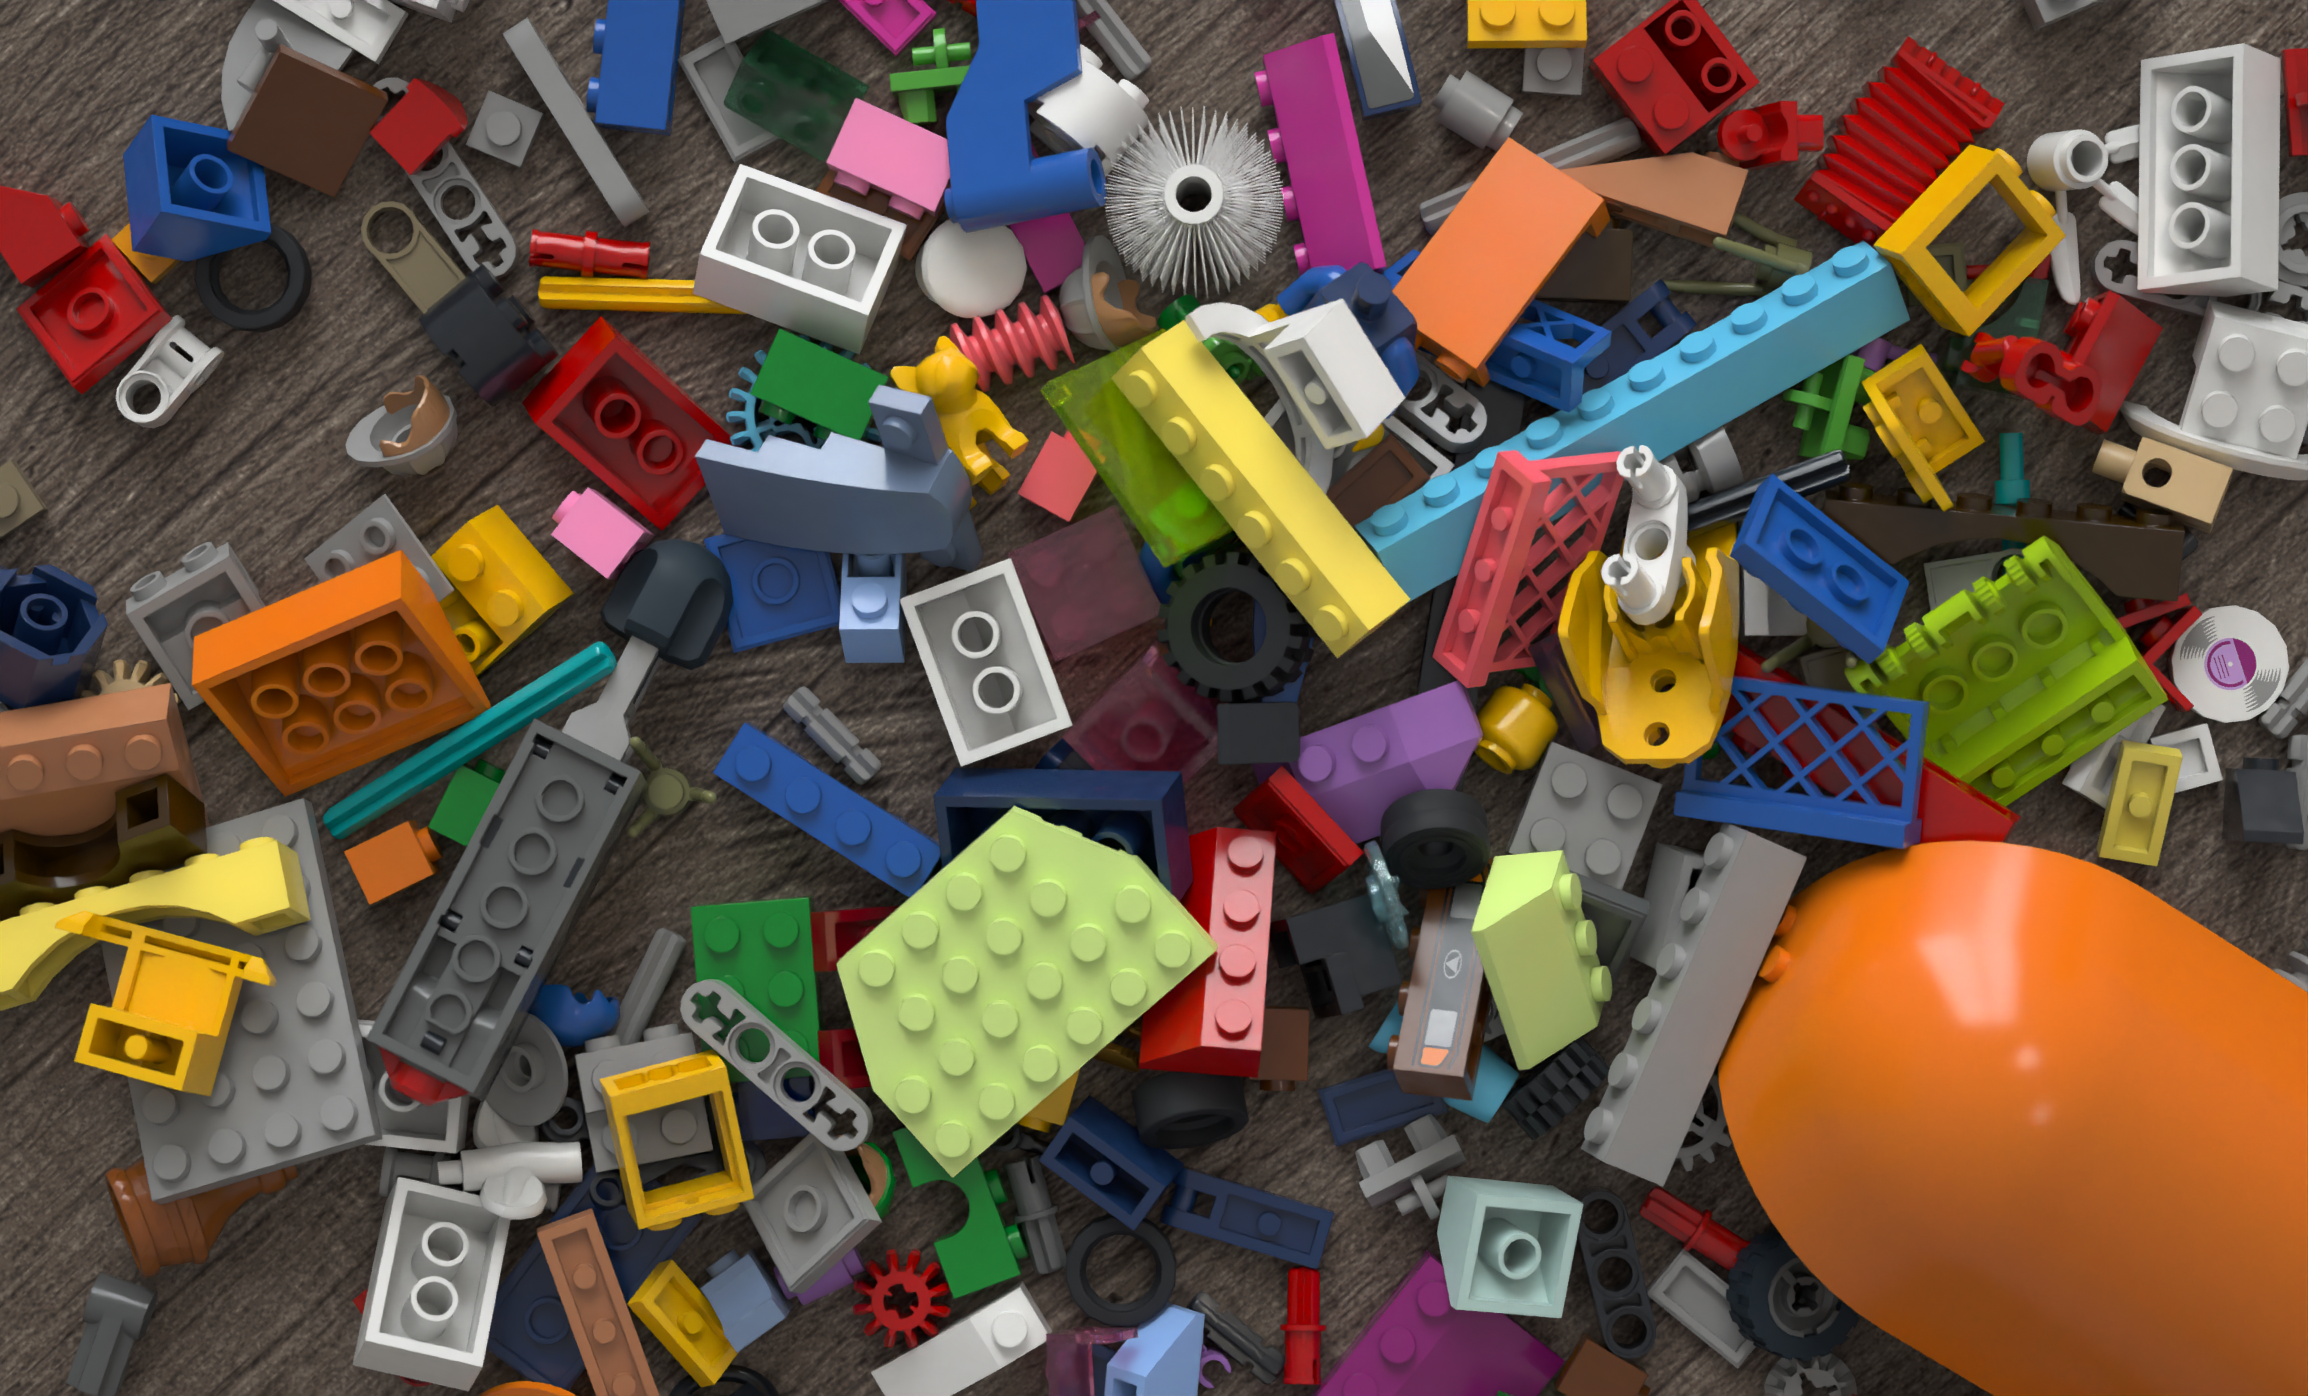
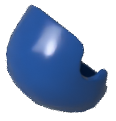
[530,984,620,1048]

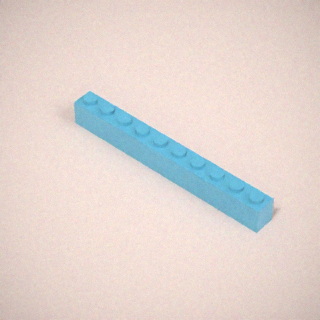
[1354,240,1910,602]

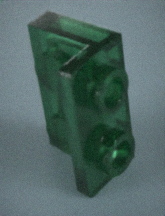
[724,29,870,161]

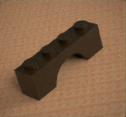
[0,773,208,921]

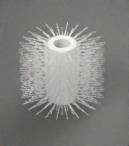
[1104,106,1284,298]

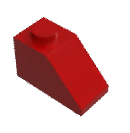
[0,185,90,288]

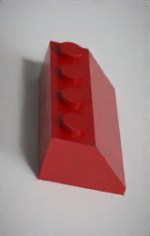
[1139,827,1277,1078]

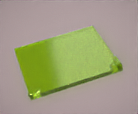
[1040,328,1234,568]

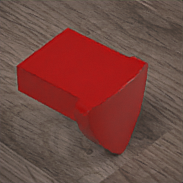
[369,78,468,175]

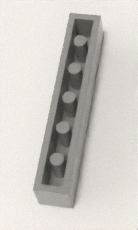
[1581,823,1807,1187]

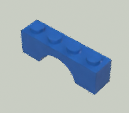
[713,722,941,898]

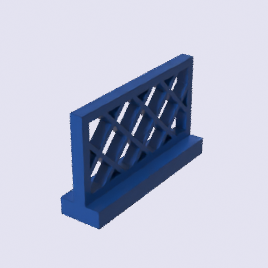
[1674,676,1929,849]

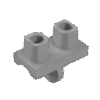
[1355,1114,1467,1220]

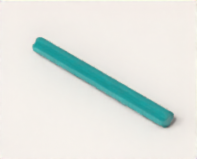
[323,641,617,840]

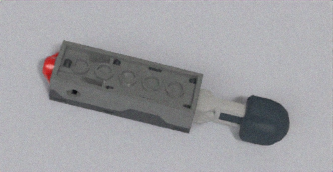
[366,539,733,1107]

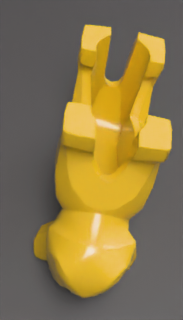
[890,336,1029,510]

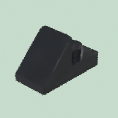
[1217,701,1300,765]

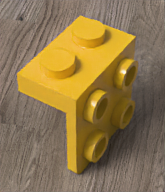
[1861,344,1985,512]

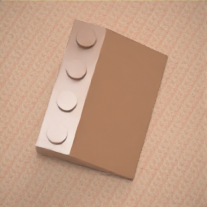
[0,683,210,837]

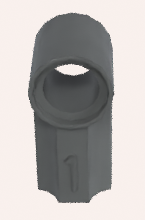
[66,1272,158,1396]

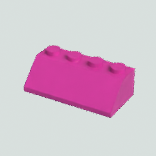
[1254,33,1387,277]

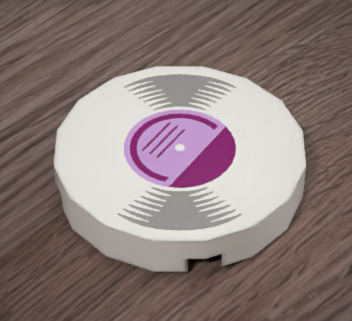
[2168,605,2289,723]

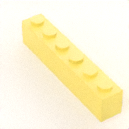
[1111,320,1411,658]

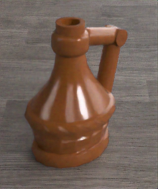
[104,1158,298,1278]

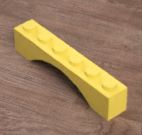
[0,837,311,1011]

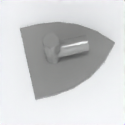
[221,0,355,133]

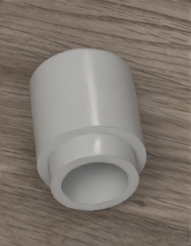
[1432,70,1523,152]

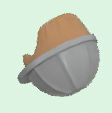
[1059,235,1157,353]
[346,375,458,476]

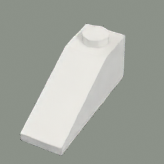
[871,1281,1052,1396]

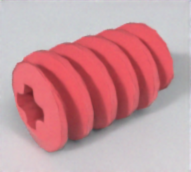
[949,295,1075,392]

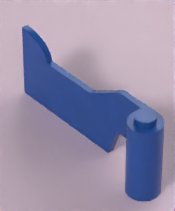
[945,0,1107,233]

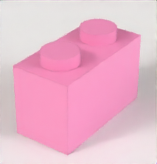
[826,98,951,221]
[551,488,655,581]

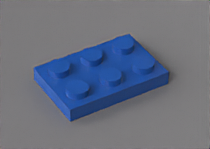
[1730,474,1910,664]

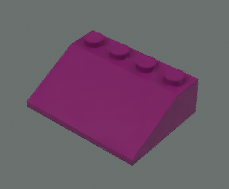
[1309,1250,1565,1396]

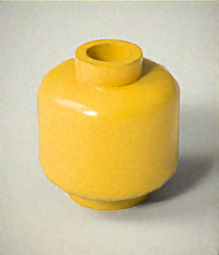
[1475,684,1558,774]

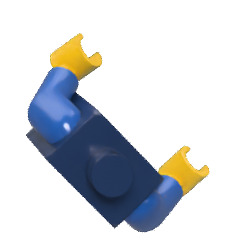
[1254,262,1419,452]

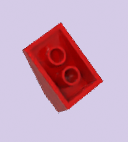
[521,316,740,531]

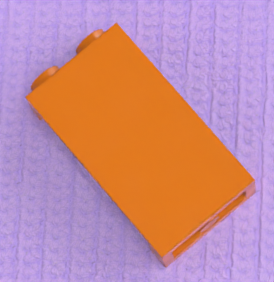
[1392,137,1611,388]

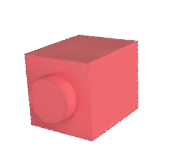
[1017,428,1104,524]

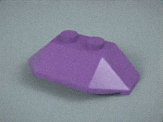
[1252,681,1484,844]

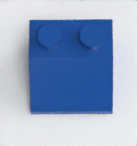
[123,115,271,262]

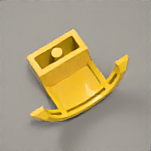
[55,911,277,1097]

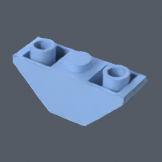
[1104,1302,1205,1396]

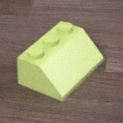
[1471,850,1612,1070]

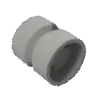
[1659,426,1744,504]

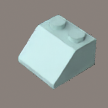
[1437,1176,1583,1318]

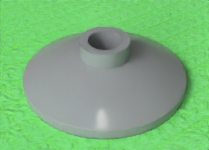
[485,1014,568,1127]

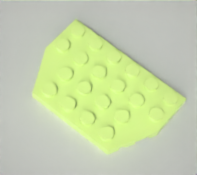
[836,806,1219,1178]

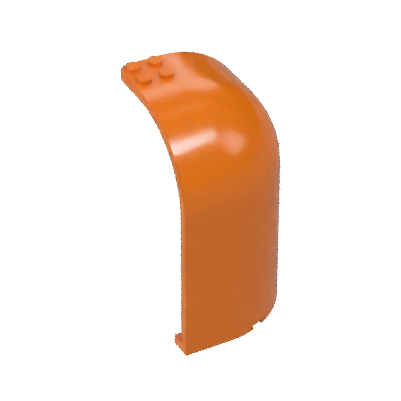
[1718,841,2308,1396]

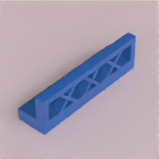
[1382,249,1612,413]

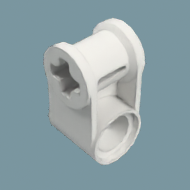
[116,315,224,428]

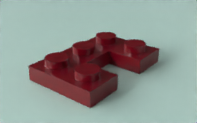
[810,904,902,1091]

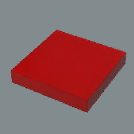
[16,234,173,395]
[1233,766,1364,895]

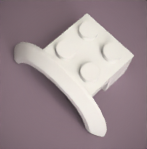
[1185,298,1405,494]
[2119,300,2308,481]

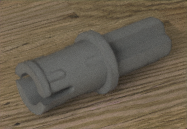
[1003,1154,1066,1274]

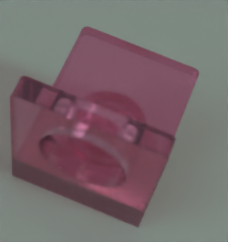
[1046,1327,1138,1396]

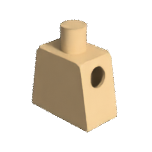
[2092,437,2233,534]

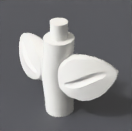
[437,1100,583,1220]

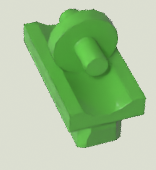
[889,28,972,126]
[1781,355,1875,460]

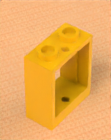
[1873,145,2066,337]
[599,1049,754,1231]

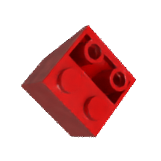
[1588,0,1759,157]
[2060,290,2163,435]

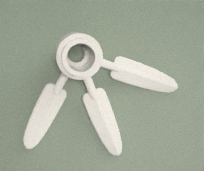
[2027,124,2140,305]

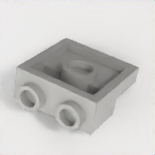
[126,542,265,710]
[574,1024,713,1174]

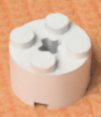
[1028,44,1149,178]

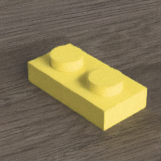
[2097,740,2183,866]

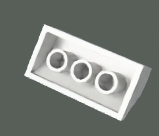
[2137,43,2281,297]

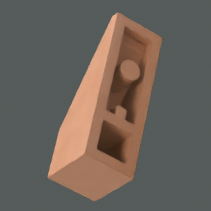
[1560,151,1749,251]

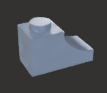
[700,1248,794,1353]

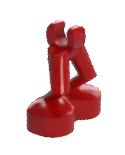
[1960,332,2102,426]

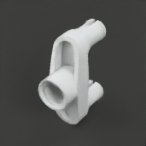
[1601,445,1696,625]

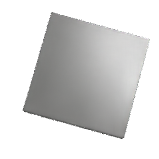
[742,1131,882,1294]

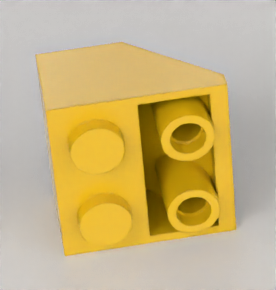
[431,504,574,677]

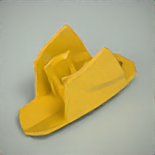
[1558,522,1739,769]

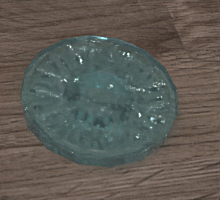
[1364,841,1409,950]

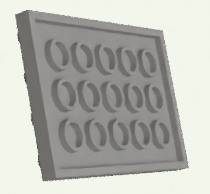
[100,798,383,1205]

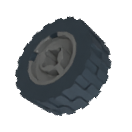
[1726,1227,1860,1361]

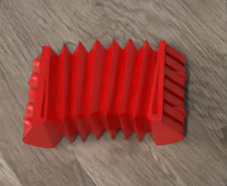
[1793,36,2005,255]

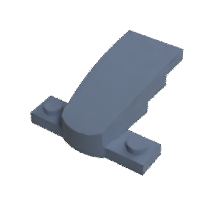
[695,385,984,572]

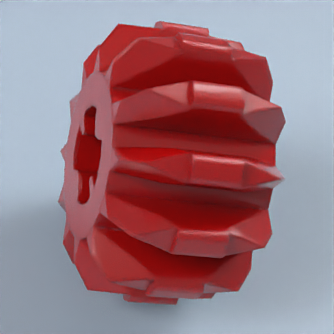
[853,1248,951,1349]

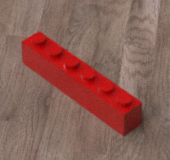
[1721,641,2021,845]

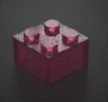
[1007,505,1160,662]
[1062,639,1221,785]

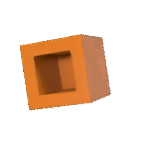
[344,820,443,905]

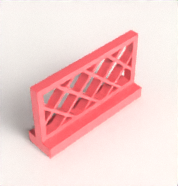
[1432,450,1624,688]

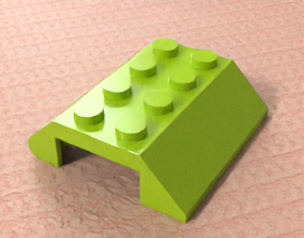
[1844,536,2169,807]

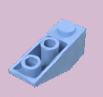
[839,553,907,663]

